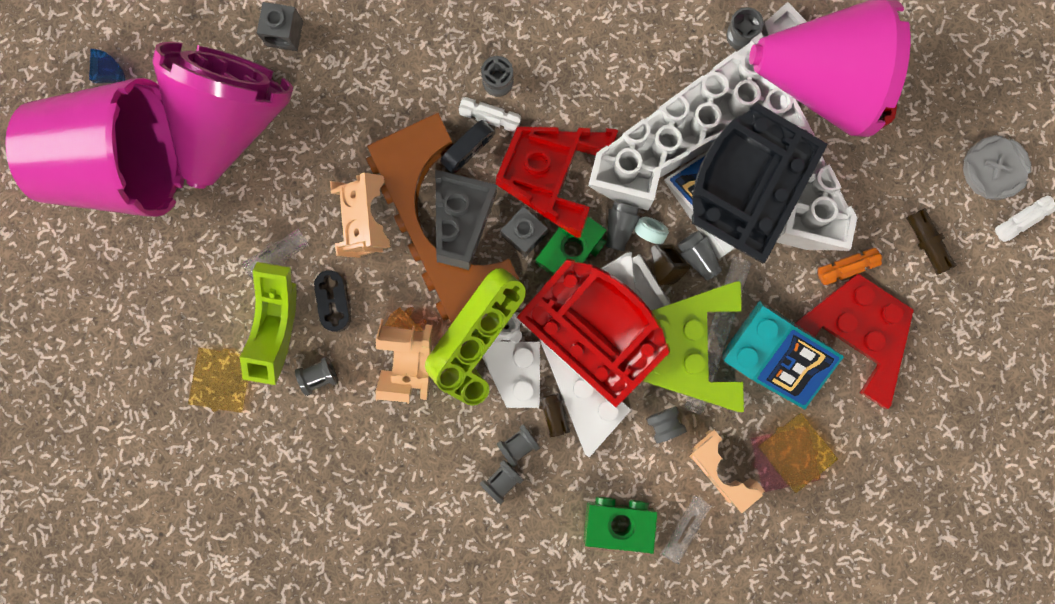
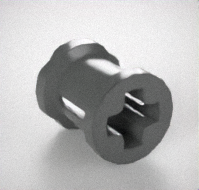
[295,356,338,396]
[496,424,540,468]
[480,460,524,505]

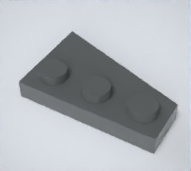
[435,170,497,270]

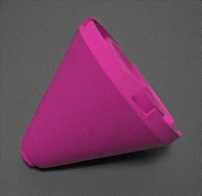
[749,0,911,137]
[152,42,293,189]

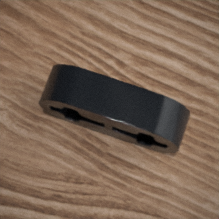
[440,120,495,174]
[314,270,351,332]

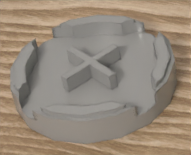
[963,135,1031,200]

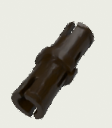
[906,208,957,275]

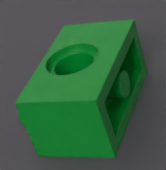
[535,217,607,276]
[583,496,657,554]

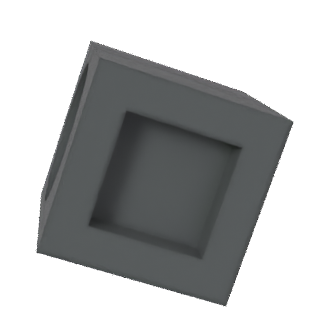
[257,2,303,51]
[501,206,548,258]

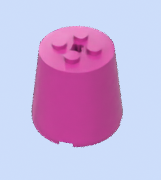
[5,78,185,217]

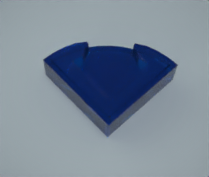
[89,49,126,83]

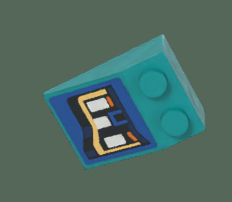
[722,300,844,410]

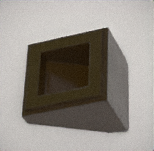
[651,245,690,285]

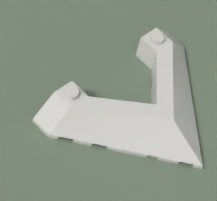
[588,33,857,251]

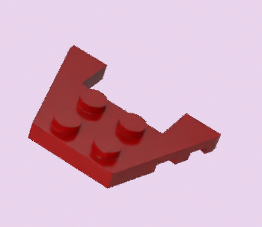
[496,127,618,238]
[795,274,914,409]

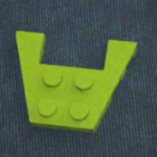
[642,281,744,412]

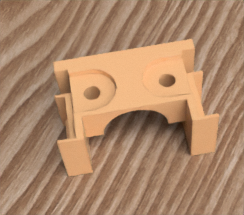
[330,172,390,258]
[376,319,433,404]
[689,429,765,513]

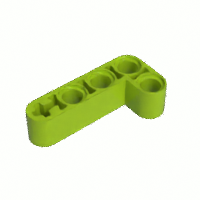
[425,268,526,406]

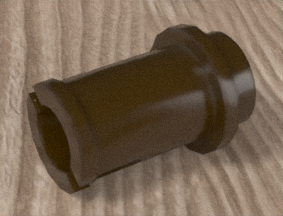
[539,393,570,437]

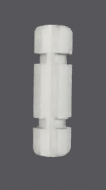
[459,97,521,132]
[995,196,1055,242]

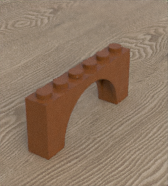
[366,113,520,323]

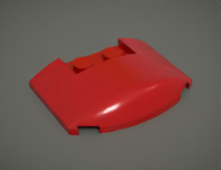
[516,259,670,407]

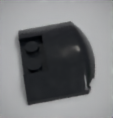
[692,103,828,264]

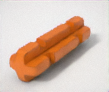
[818,248,882,285]

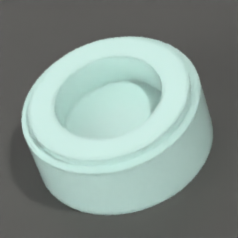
[634,217,669,244]

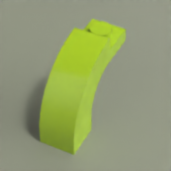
[240,262,297,385]

